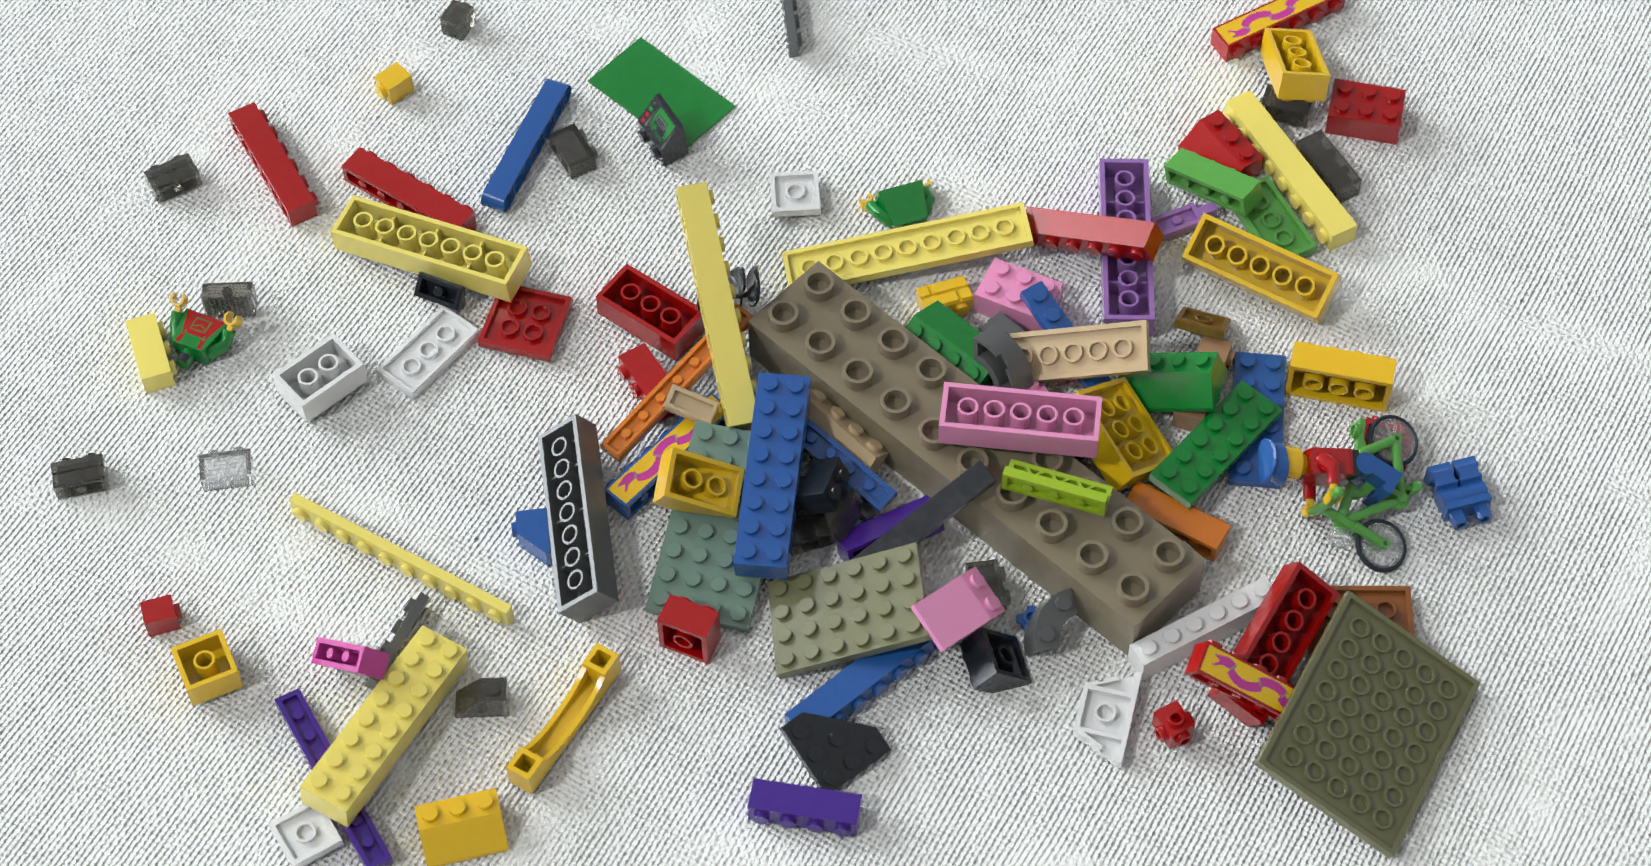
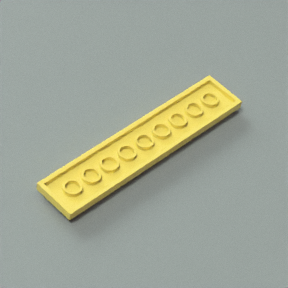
[782,202,1034,286]

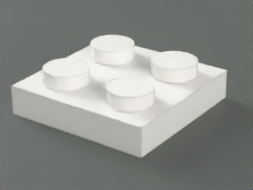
[769,170,821,218]
[268,804,344,866]

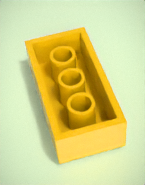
[1260,28,1330,103]
[1285,341,1397,413]

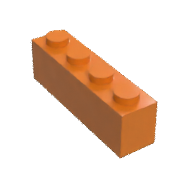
[1127,481,1231,562]

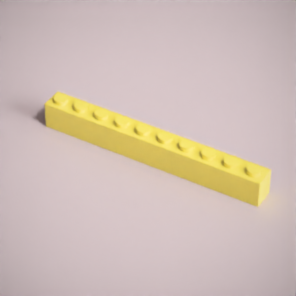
[675,182,757,430]

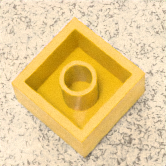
[170,629,244,706]

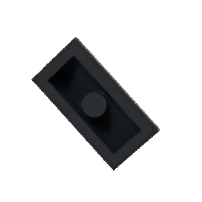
[414,271,465,311]

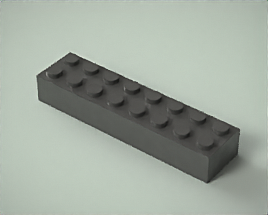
[538,414,619,623]

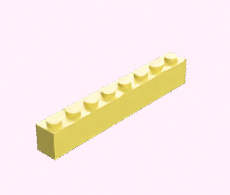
[1223,90,1358,251]

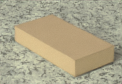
[662,384,720,424]

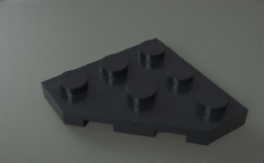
[779,712,891,790]

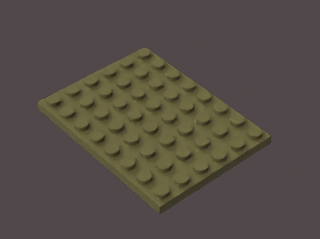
[1254,591,1480,859]

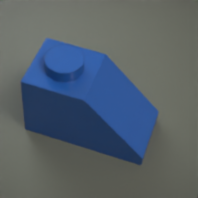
[511,508,553,566]

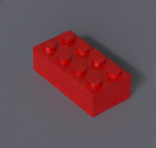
[595,263,705,362]

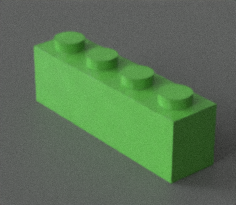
[1164,148,1263,217]

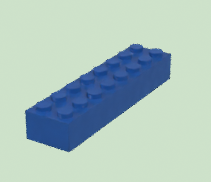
[733,372,812,580]

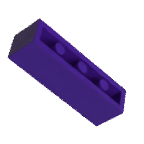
[834,495,945,561]
[747,778,862,837]

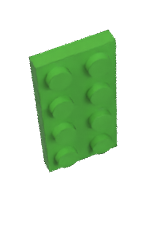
[1234,175,1318,257]

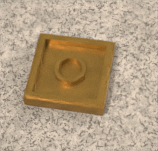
[1173,306,1231,340]

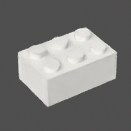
[272,333,368,423]

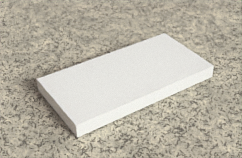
[376,306,481,400]

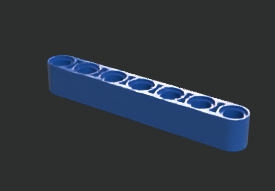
[481,78,572,212]

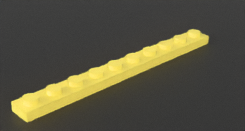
[289,493,514,626]

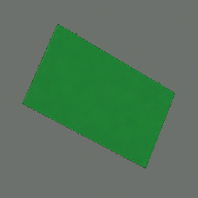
[588,37,736,147]

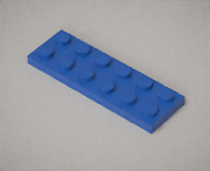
[1228,351,1286,489]

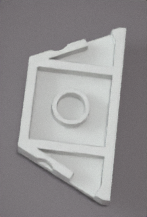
[1073,672,1142,768]

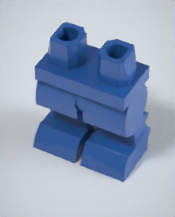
[1423,456,1492,530]

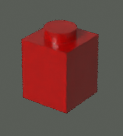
[139,594,183,637]

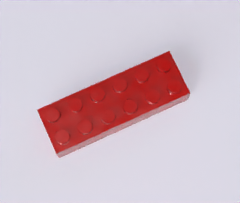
[1207,561,1339,727]

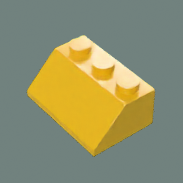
[414,788,509,866]

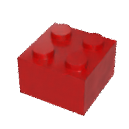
[657,594,721,664]

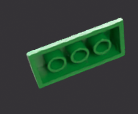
[905,300,993,386]
[1118,352,1228,412]

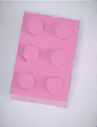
[974,258,1063,332]

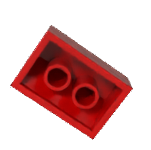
[1178,109,1263,178]

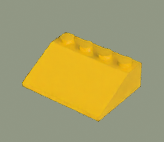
[1075,376,1173,492]

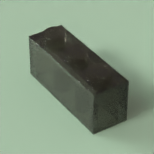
[1296,130,1362,203]

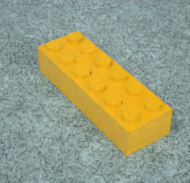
[1181,213,1341,325]

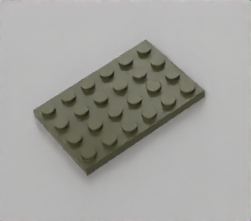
[767,542,932,679]

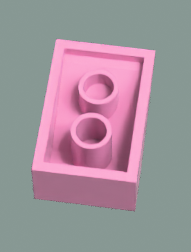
[910,566,1006,652]

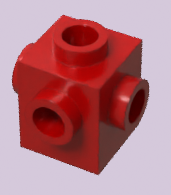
[1152,700,1195,750]

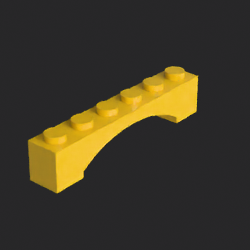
[506,643,621,795]

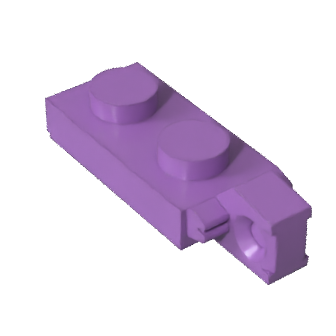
[1151,202,1218,241]

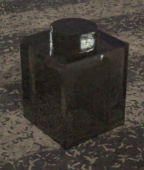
[440,0,476,41]

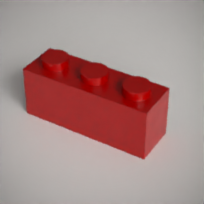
[617,343,675,424]

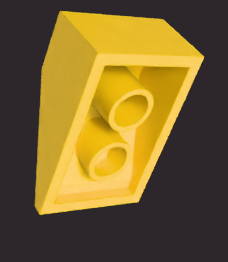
[653,447,745,518]

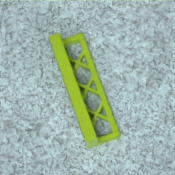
[1002,459,1113,517]

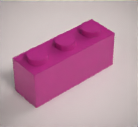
[311,637,390,680]

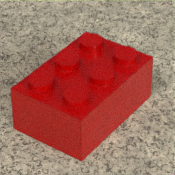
[1325,78,1406,145]

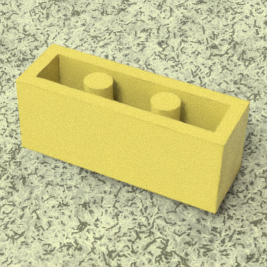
[125,313,178,394]

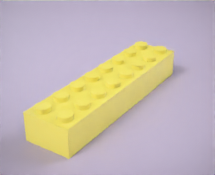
[330,195,532,302]
[300,625,468,828]

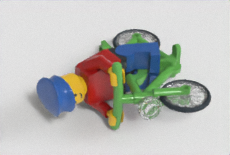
[1258,415,1422,573]

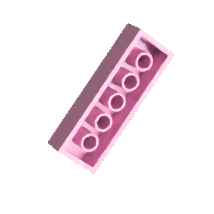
[938,382,1102,458]

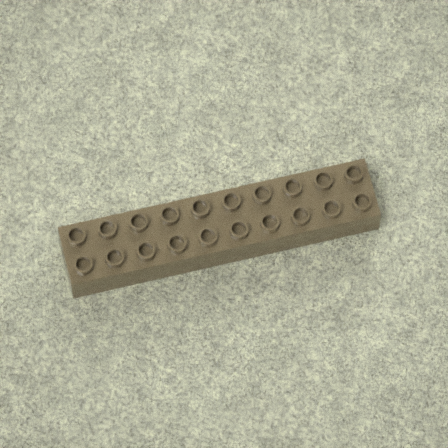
[748,261,1205,656]

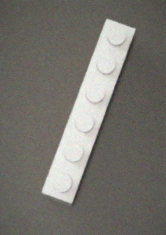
[1127,576,1272,681]

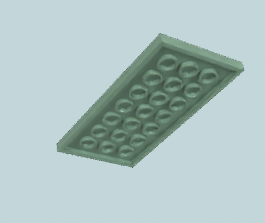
[645,421,763,633]

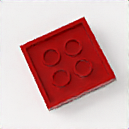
[477,286,573,362]

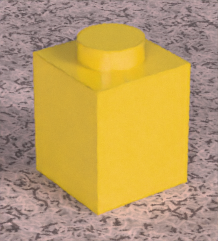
[374,62,414,105]

